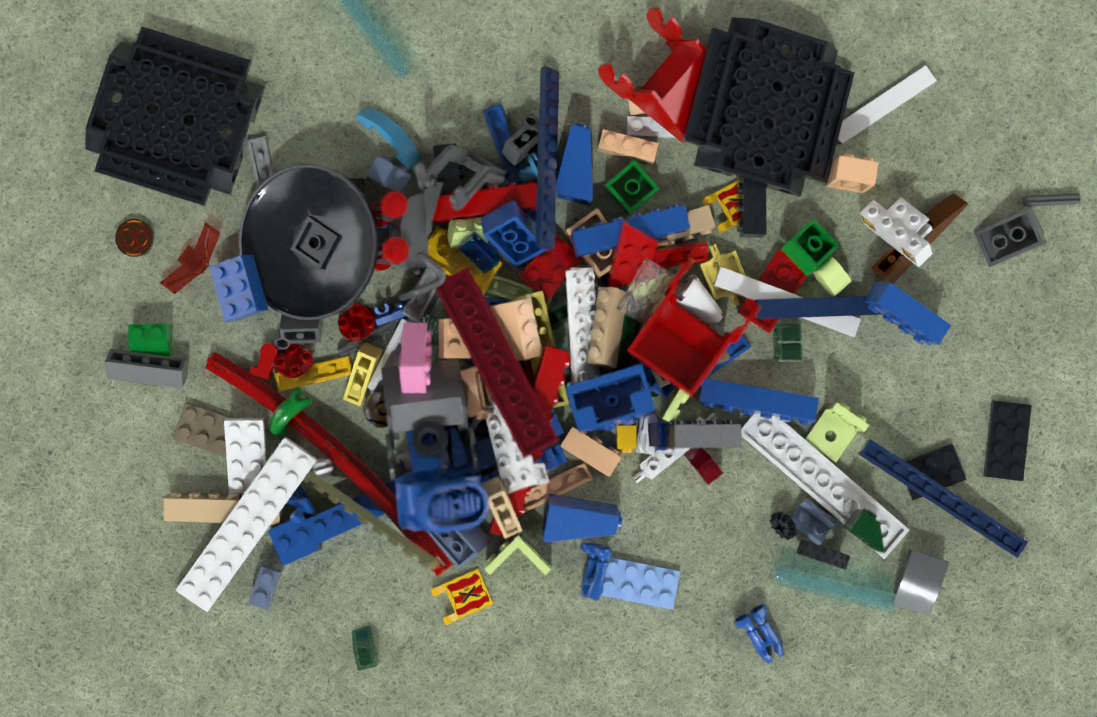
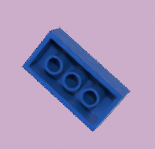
[863,282,951,345]

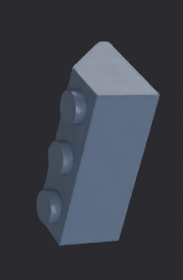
[427,525,492,569]

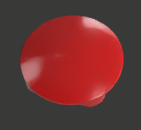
[337,304,376,341]
[274,343,313,378]

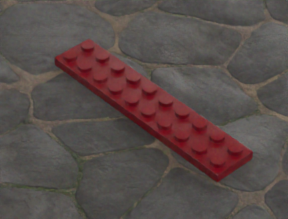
[435,267,559,459]

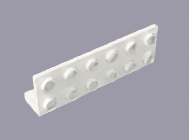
[566,267,600,385]
[482,383,549,494]

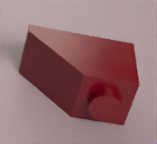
[683,448,723,485]

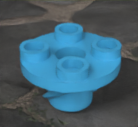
[518,152,538,184]

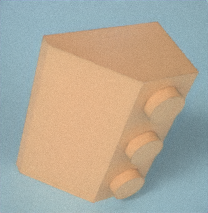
[489,298,542,361]

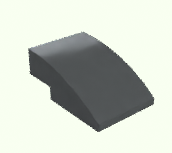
[891,549,949,615]

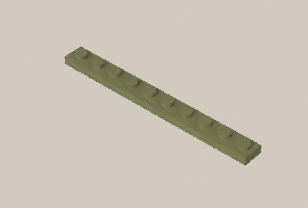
[302,470,439,570]

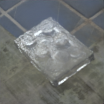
[616,258,675,325]

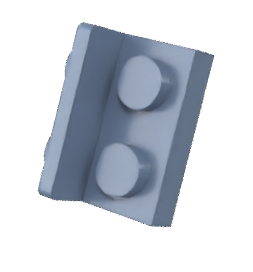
[791,499,836,545]

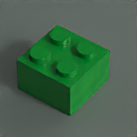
[605,160,660,217]
[781,218,840,276]

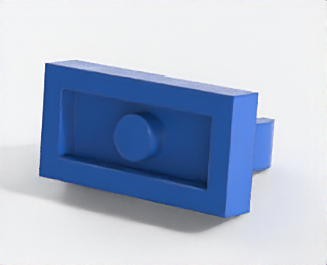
[374,301,407,326]

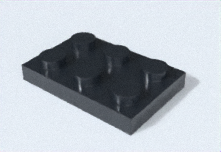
[905,444,967,500]

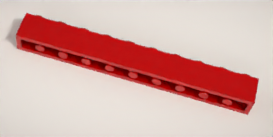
[489,344,571,538]

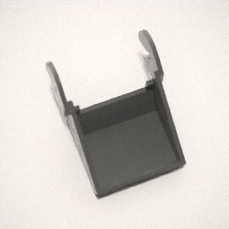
[381,358,478,480]

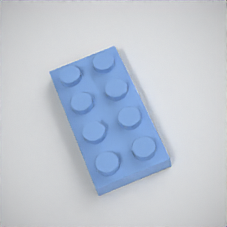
[601,557,680,609]

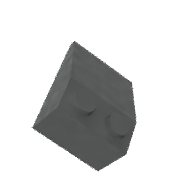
[974,208,1047,267]

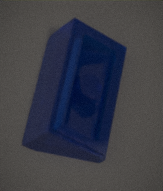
[458,231,500,274]

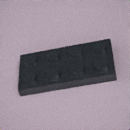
[983,400,1032,481]

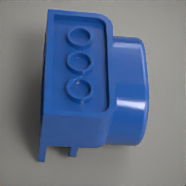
[566,364,655,432]
[395,472,489,534]

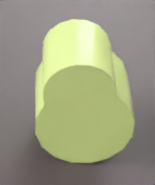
[813,256,851,297]

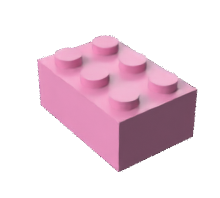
[400,323,432,393]

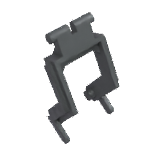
[414,144,510,211]

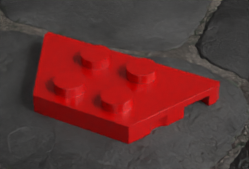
[607,221,658,288]

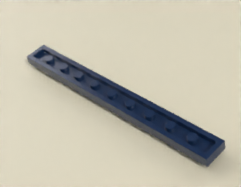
[535,66,559,250]
[858,438,1028,558]

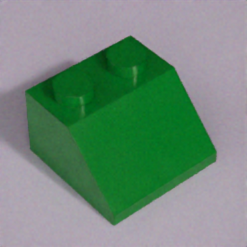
[128,323,172,357]

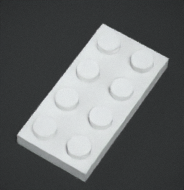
[224,418,267,493]

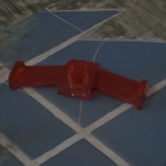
[160,222,221,294]

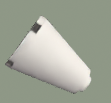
[674,274,723,325]

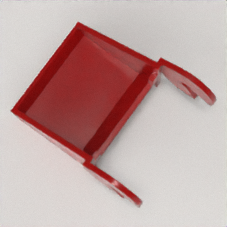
[598,7,706,143]
[627,258,762,398]

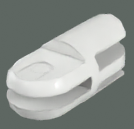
[636,412,658,455]
[312,458,333,478]

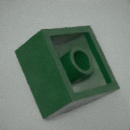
[843,508,884,553]

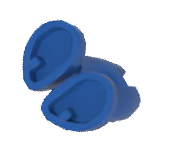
[580,543,612,601]
[734,604,784,664]

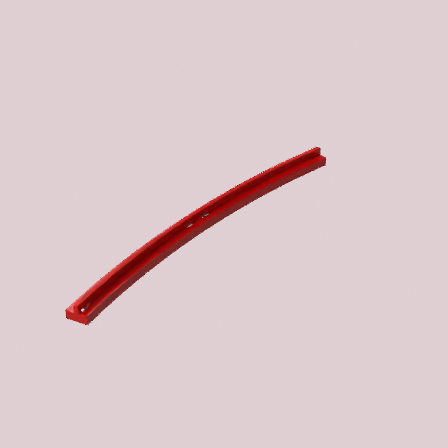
[205,352,453,577]

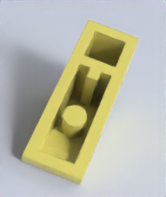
[343,342,383,406]

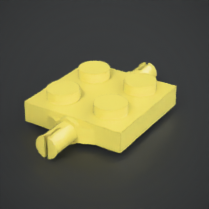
[699,244,746,307]

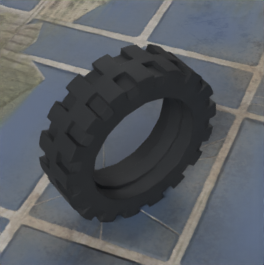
[796,539,850,570]

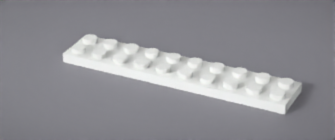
[741,413,909,559]
[175,436,317,612]

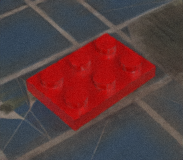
[517,234,583,302]

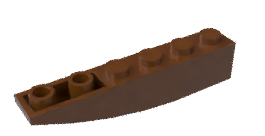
[871,193,968,284]

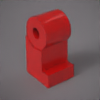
[249,343,279,380]

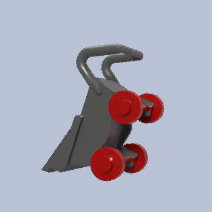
[370,182,446,301]

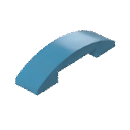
[355,107,422,170]

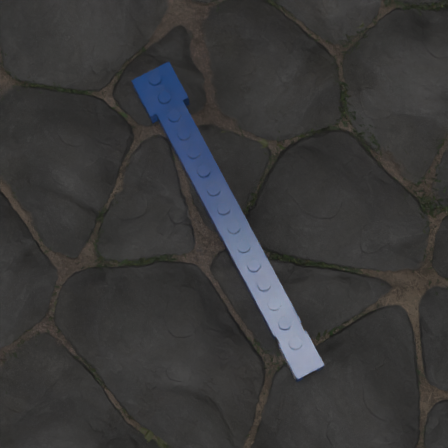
[268,408,564,566]

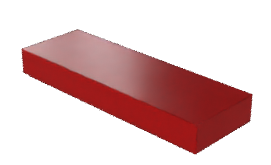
[652,241,708,269]

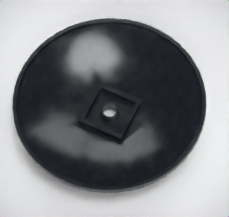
[239,165,379,320]

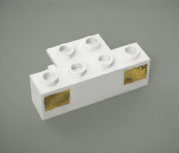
[860,198,932,267]

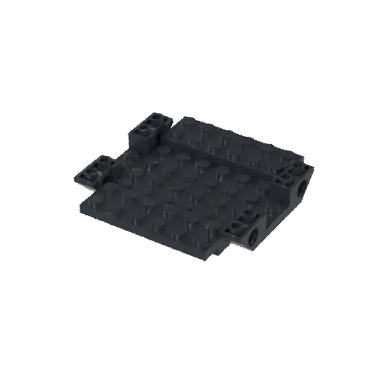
[683,17,855,197]
[85,26,266,206]

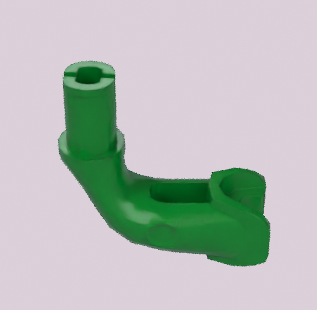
[269,386,313,438]

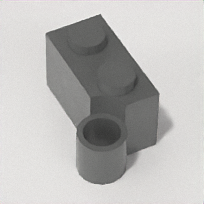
[501,114,539,166]
[274,315,322,349]

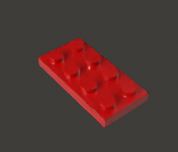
[737,249,807,334]

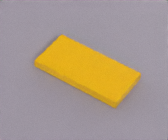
[428,225,503,296]

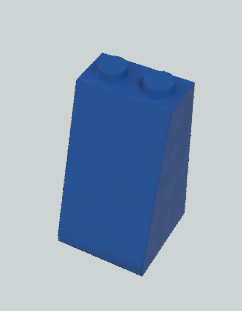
[556,123,593,206]
[542,494,622,542]

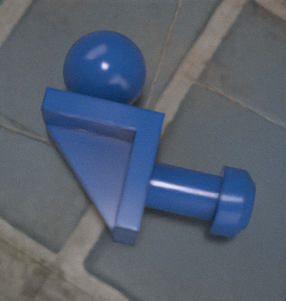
[287,486,315,523]

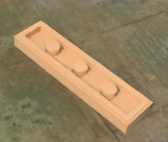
[523,462,593,513]

